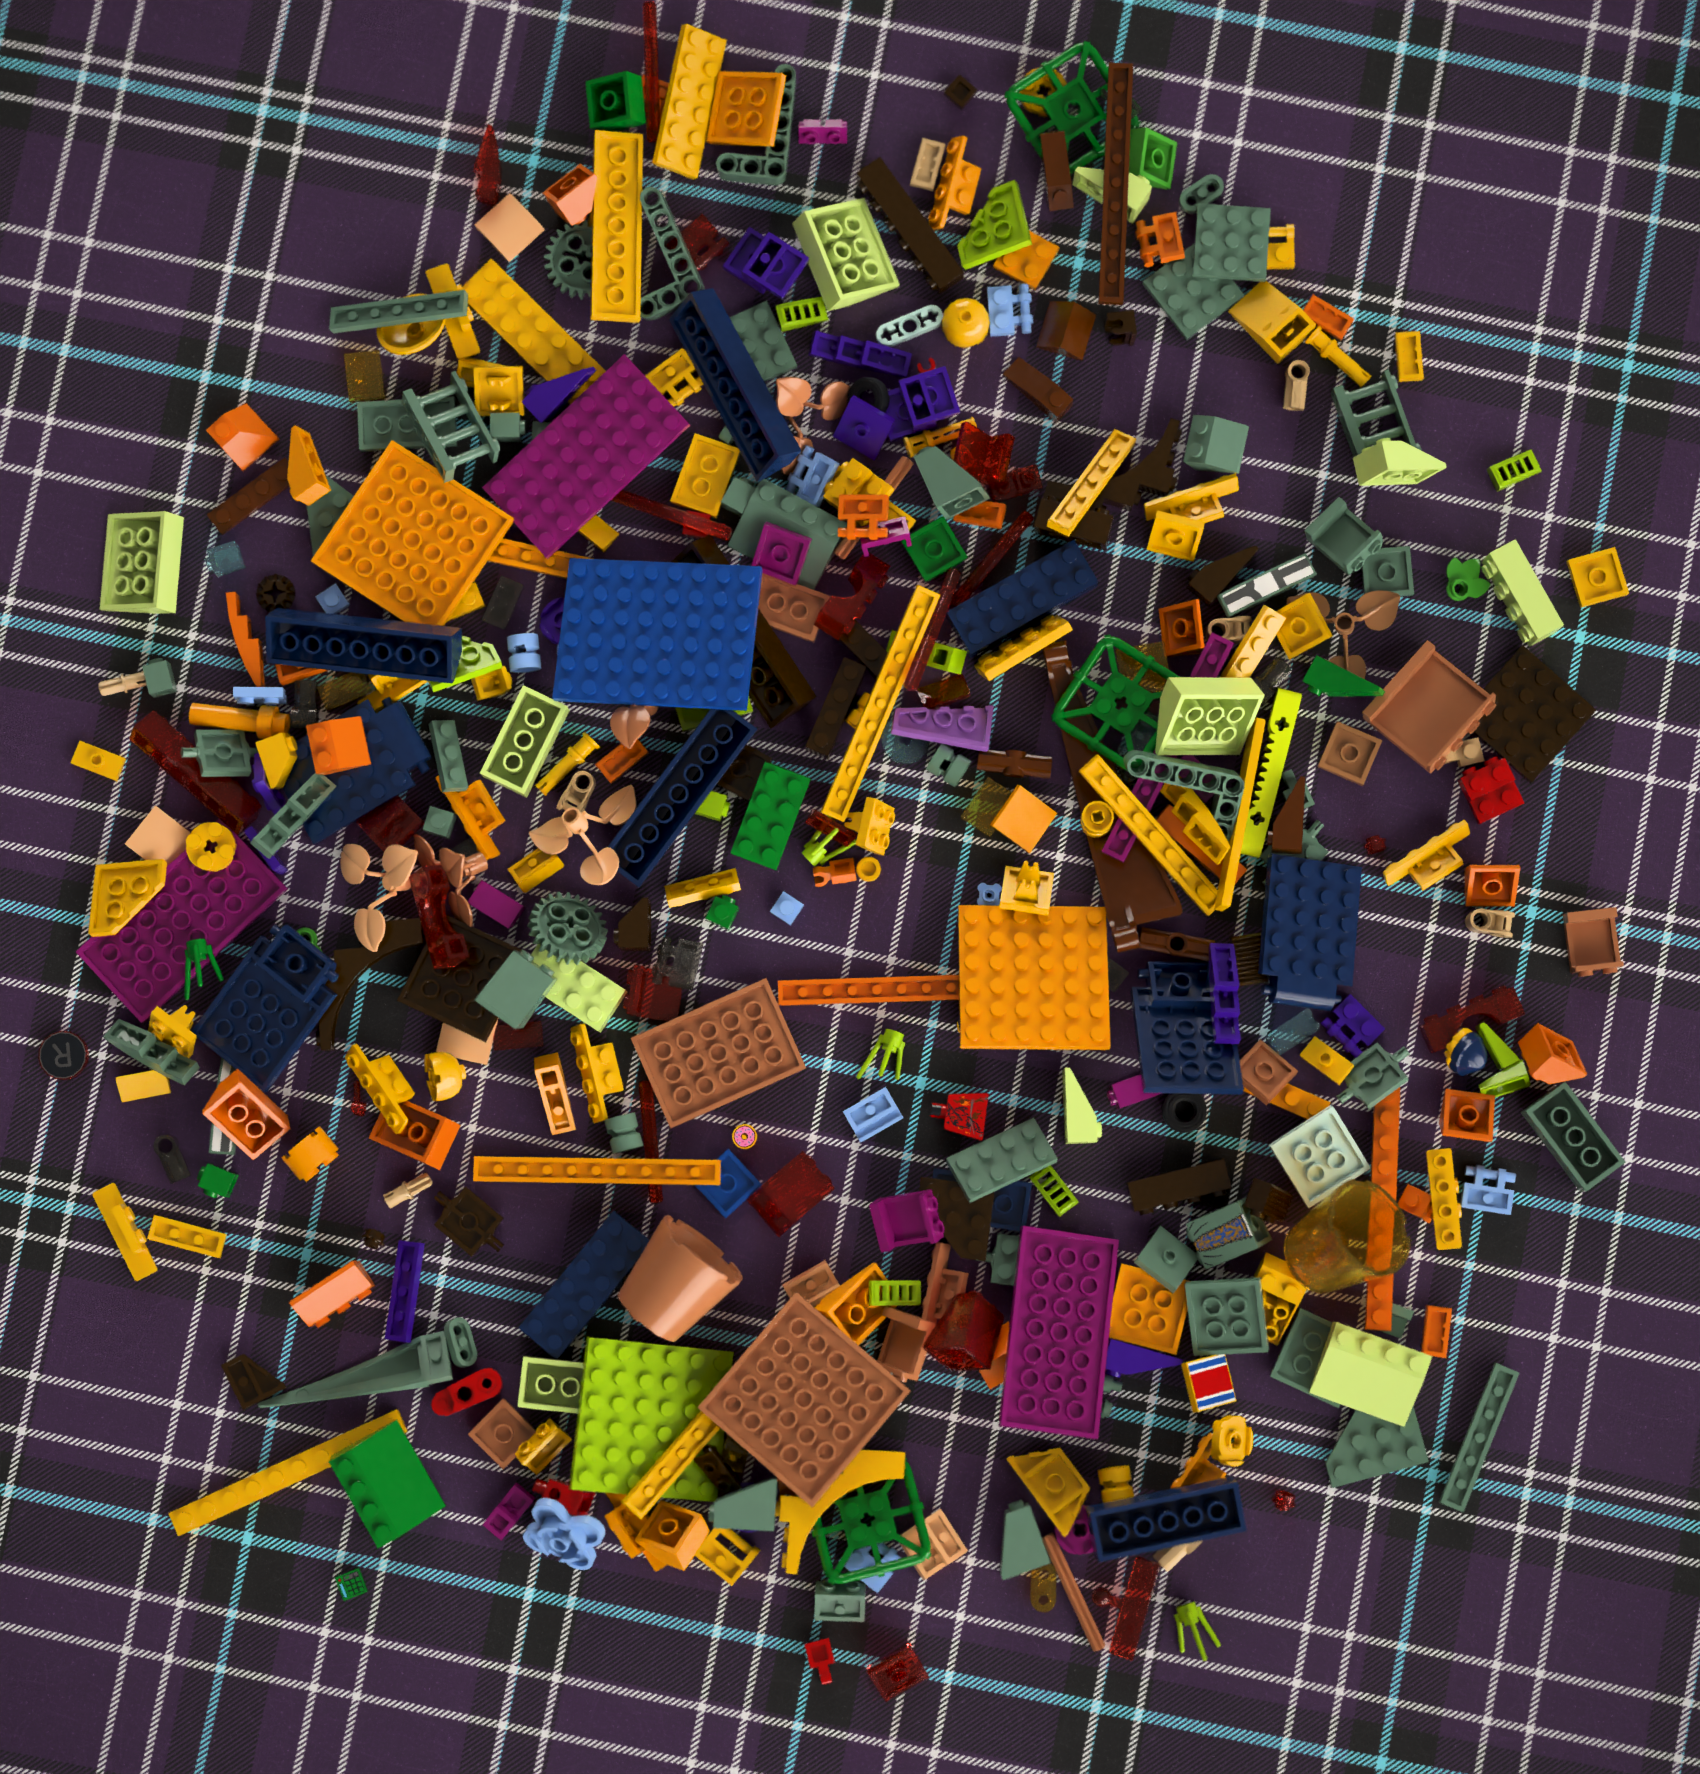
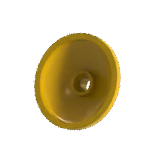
[377,294,446,355]

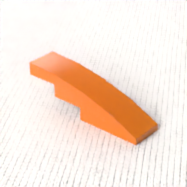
[226,592,265,687]
[1156,804,1247,884]

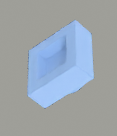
[316,583,350,614]
[770,891,804,926]

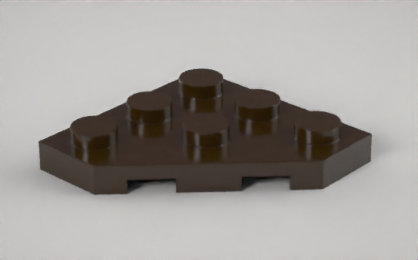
[919,1177,995,1261]

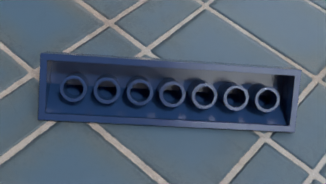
[669,288,801,482]
[265,608,462,683]
[608,709,757,888]

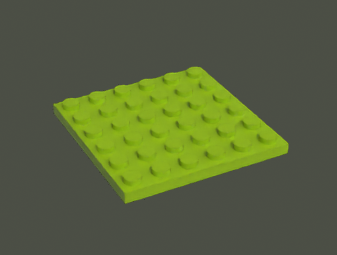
[569,1337,734,1502]

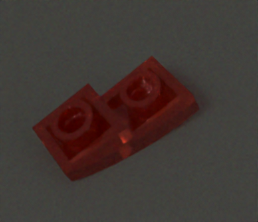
[987,464,1043,502]

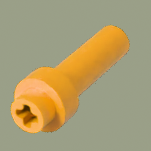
[189,703,290,739]

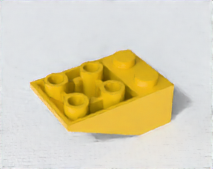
[1228,281,1316,364]
[1253,1252,1311,1346]

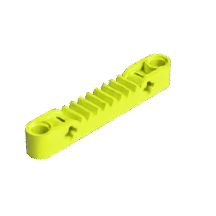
[1241,688,1302,858]

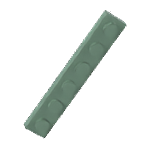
[329,290,468,334]
[1439,1363,1519,1512]

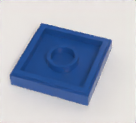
[695,1148,762,1218]

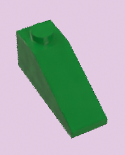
[1303,655,1385,697]

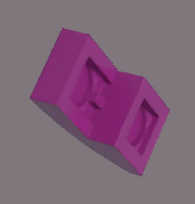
[482,1482,536,1541]

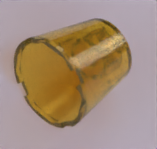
[1284,1179,1410,1294]

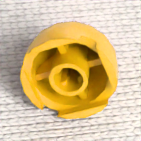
[941,298,990,348]
[424,1052,466,1102]

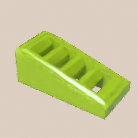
[775,297,829,332]
[1487,449,1542,492]
[1475,1022,1520,1070]
[1479,1059,1531,1098]
[1029,1165,1079,1217]
[869,1280,921,1306]

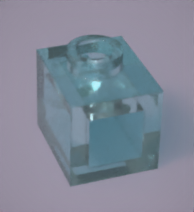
[205,541,246,577]

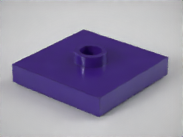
[832,395,896,460]
[245,826,288,875]

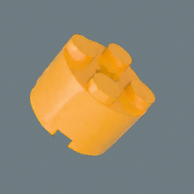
[281,1126,339,1182]

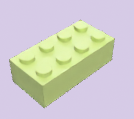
[1481,539,1564,647]
[480,685,570,798]
[531,944,627,1033]
[517,1356,584,1414]

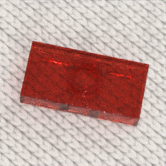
[493,1021,544,1051]

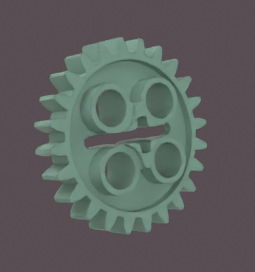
[544,220,592,300]
[527,892,608,965]

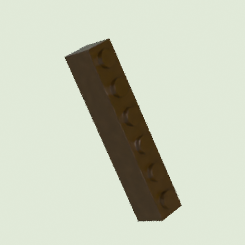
[855,157,964,295]

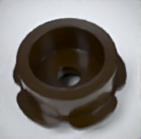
[361,1228,385,1249]

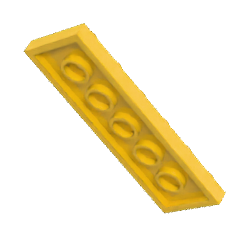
[652,24,727,179]

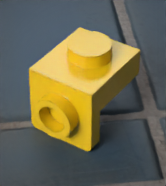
[471,666,512,701]

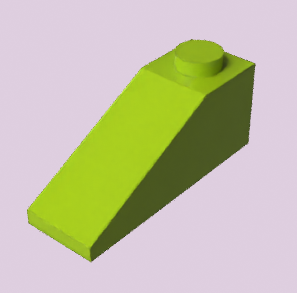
[886,630,967,675]

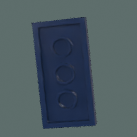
[932,1168,1032,1232]

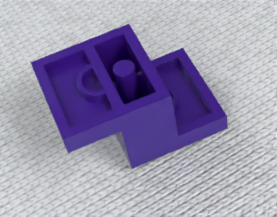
[723,227,809,300]
[886,366,960,442]

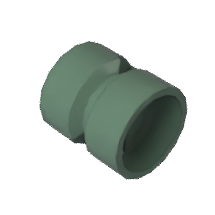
[926,744,971,788]
[604,1112,644,1154]

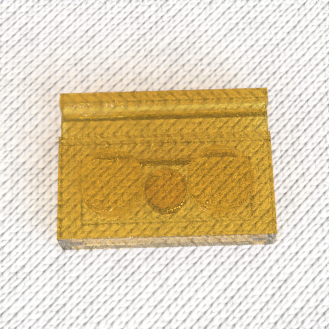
[344,350,385,403]
[961,777,1012,838]

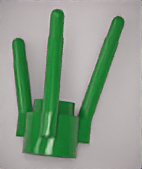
[184,939,224,1000]

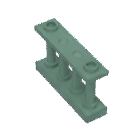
[1330,369,1422,458]
[402,371,500,483]

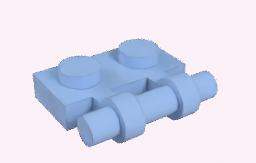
[987,284,1033,337]
[786,445,840,507]
[233,687,287,706]
[1460,1165,1516,1215]
[838,1543,901,1594]

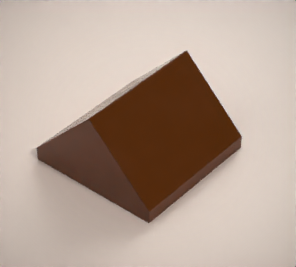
[1036,301,1096,361]

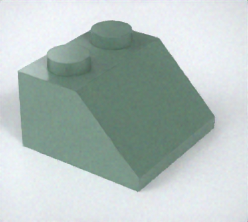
[1183,415,1249,474]

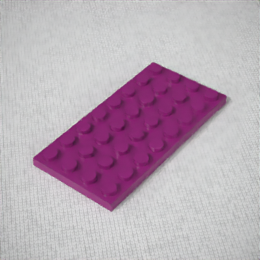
[482,354,691,559]
[76,817,288,1024]
[998,1226,1119,1440]

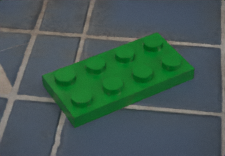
[730,761,811,870]

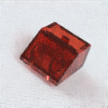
[356,795,425,852]

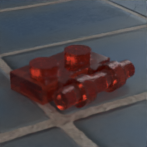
[667,214,729,271]

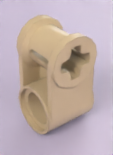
[1205,616,1252,644]
[556,771,596,813]
[1465,908,1515,938]

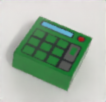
[335,1568,368,1601]

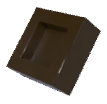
[943,74,978,110]

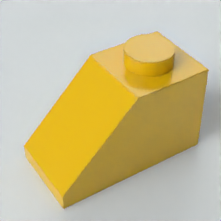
[255,732,298,790]

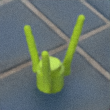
[802,815,857,867]
[856,1029,905,1080]
[1174,1601,1221,1661]

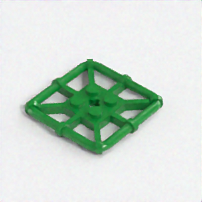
[1004,41,1141,175]
[1051,634,1180,770]
[811,1457,932,1585]

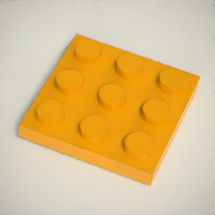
[706,71,786,146]
[1109,1263,1188,1355]

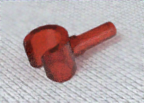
[351,1081,367,1116]

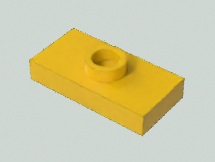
[1394,331,1424,382]
[70,741,126,781]
[1300,1036,1355,1085]

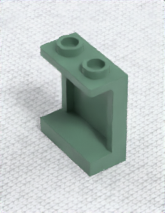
[1304,497,1383,576]

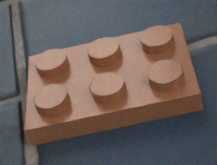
[758,573,831,643]

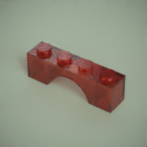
[814,552,890,640]
[409,865,469,969]
[1419,985,1525,1053]

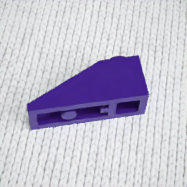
[522,367,596,423]
[1105,1338,1183,1378]

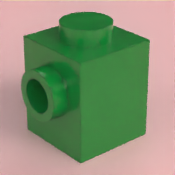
[705,895,739,931]
[197,1163,239,1198]

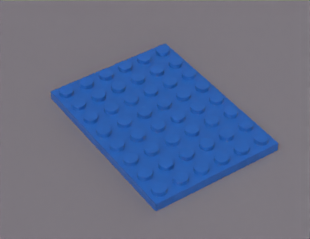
[552,558,763,711]

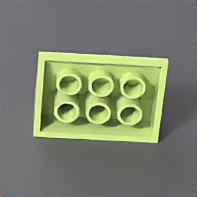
[792,198,900,311]
[100,511,184,614]
[1155,677,1264,755]
[1309,1322,1432,1427]

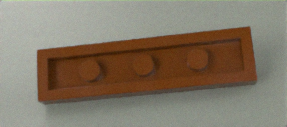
[207,457,290,536]

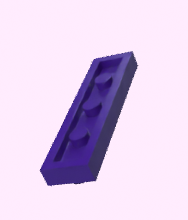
[385,1240,425,1343]

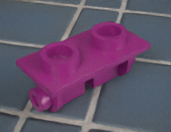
[799,119,847,144]

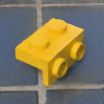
[515,1418,572,1475]

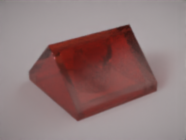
[866,1642,929,1702]

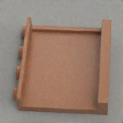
[1362,640,1496,774]

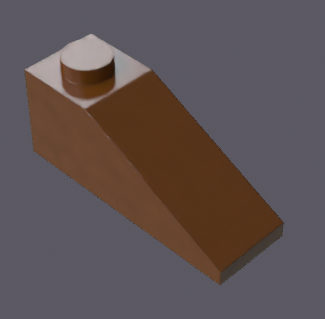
[1040,130,1074,211]
[1002,357,1074,423]
[1267,776,1305,854]

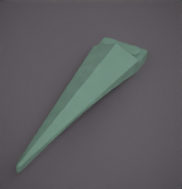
[257,1331,453,1408]

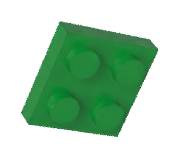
[901,516,968,583]

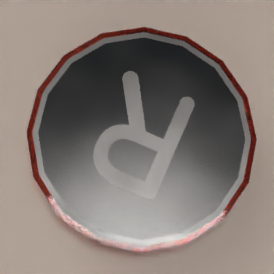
[38,1031,89,1080]

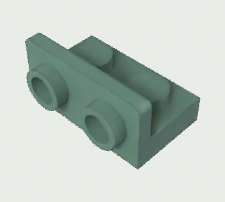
[814,1580,866,1622]

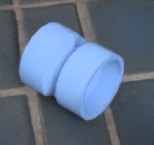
[507,633,541,673]

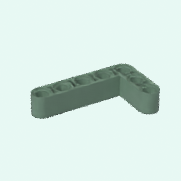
[716,64,796,186]
[640,187,705,321]
[1123,750,1244,841]

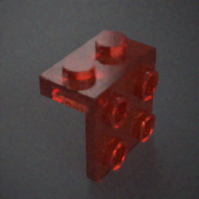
[953,422,1015,485]
[623,965,684,1021]

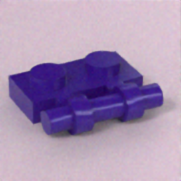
[1320,994,1385,1058]

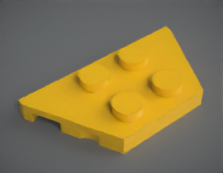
[1006,1448,1090,1538]

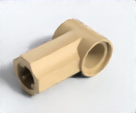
[1283,360,1310,411]
[1152,1540,1203,1572]

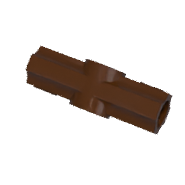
[977,750,1052,779]
[1139,927,1215,961]

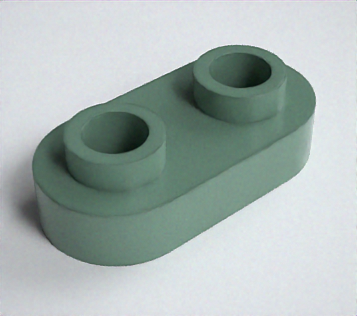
[1179,174,1224,214]
[444,1317,477,1368]

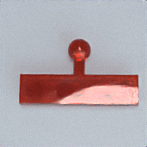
[1091,1556,1161,1661]

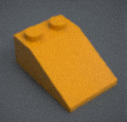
[815,1263,901,1346]

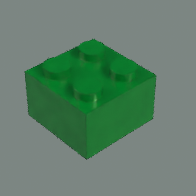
[585,71,646,132]

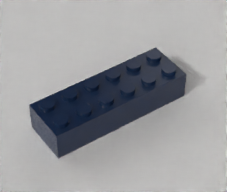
[946,540,1098,659]
[519,1211,650,1360]
[1085,1476,1247,1562]

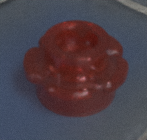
[1363,835,1387,855]
[1271,1490,1296,1511]

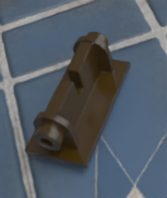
[693,1444,742,1495]

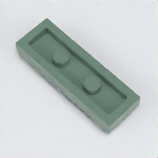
[428,720,468,792]

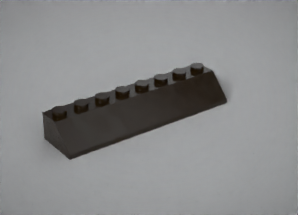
[671,535,817,728]

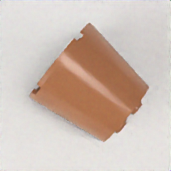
[618,1215,743,1342]

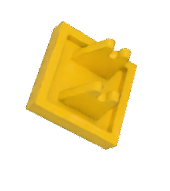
[473,366,525,416]
[844,797,895,856]
[999,861,1054,916]
[148,1005,197,1058]

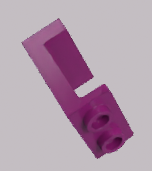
[869,1189,944,1252]

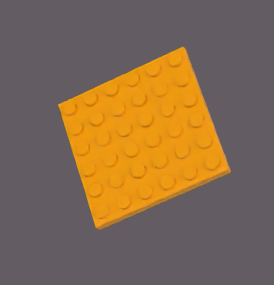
[311,440,514,626]
[958,905,1110,1050]

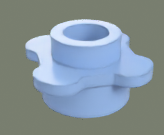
[977,883,1002,906]

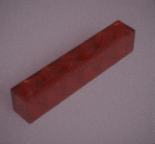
[129,710,262,835]

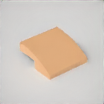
[475,193,545,262]
[125,805,191,866]
[436,1019,498,1065]
[782,1260,840,1308]
[899,1509,968,1580]

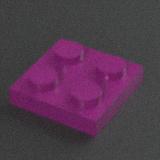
[751,522,812,586]

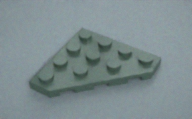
[1325,1407,1429,1488]

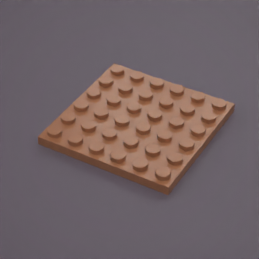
[698,1292,911,1507]

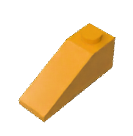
[287,425,331,506]
[534,1052,576,1135]

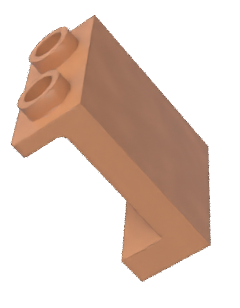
[1563,907,1624,977]
[876,1306,936,1383]

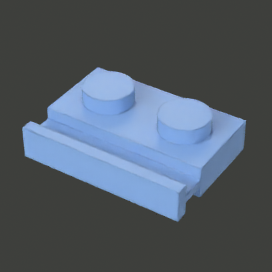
[843,1087,903,1143]

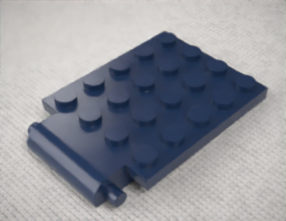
[283,697,432,844]
[1258,854,1362,1011]
[191,924,339,1092]
[1130,961,1244,1095]

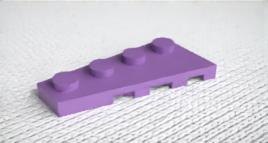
[891,705,994,752]

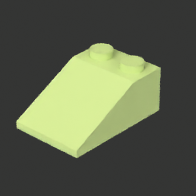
[1072,167,1152,224]
[1353,438,1446,486]
[1062,1067,1102,1144]

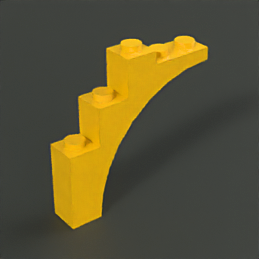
[775,1450,906,1574]

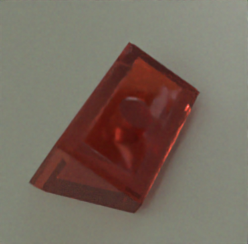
[916,673,971,709]
[805,809,857,847]

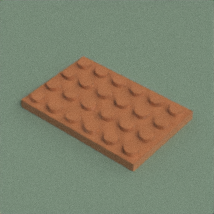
[631,978,806,1129]

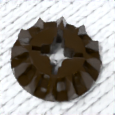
[256,574,295,612]

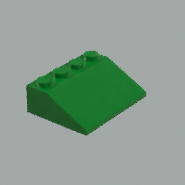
[329,1419,446,1548]

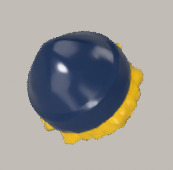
[1444,1028,1488,1076]

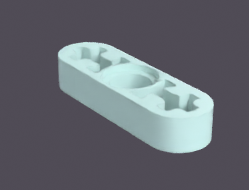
[876,305,943,347]

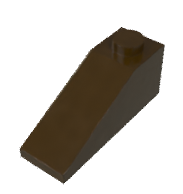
[1187,545,1259,607]

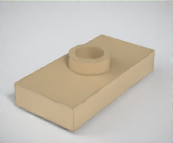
[910,138,946,191]

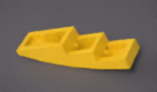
[1160,775,1230,865]

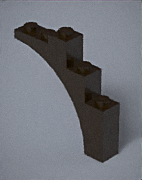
[1043,418,1182,512]
[316,918,425,1051]

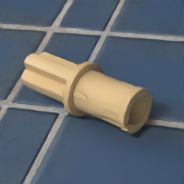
[99,672,147,696]
[383,1173,432,1208]

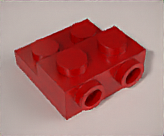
[1457,756,1524,824]

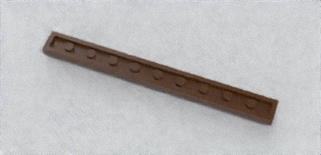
[1098,62,1133,305]

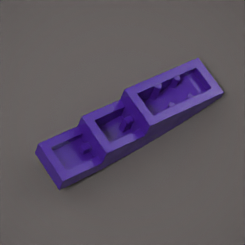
[808,330,912,377]
[1209,943,1241,1044]

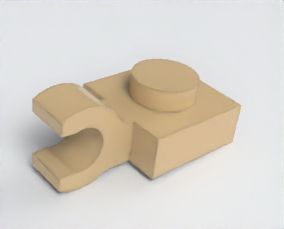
[1445,737,1485,768]

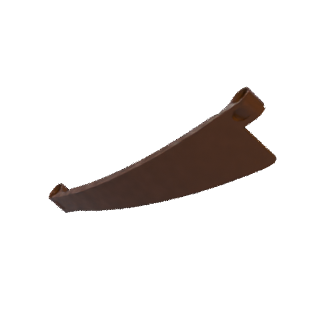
[1042,640,1182,953]

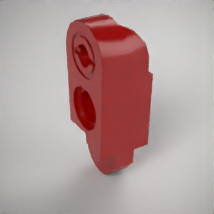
[431,1368,503,1417]

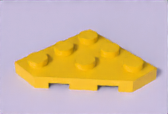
[88,859,167,937]

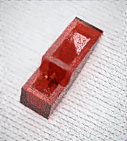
[473,124,501,207]

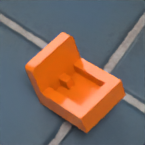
[1396,1184,1433,1223]

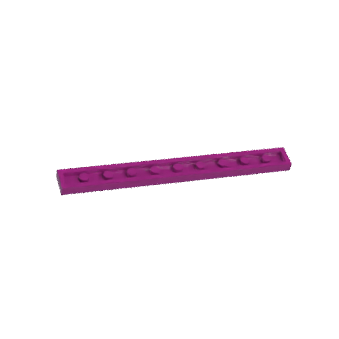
[1102,632,1234,863]

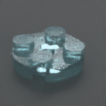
[882,718,930,764]

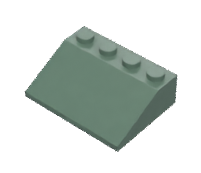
[728,479,847,590]

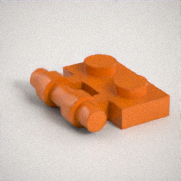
[1135,212,1185,267]
[838,495,889,540]

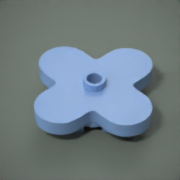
[523,1498,606,1570]

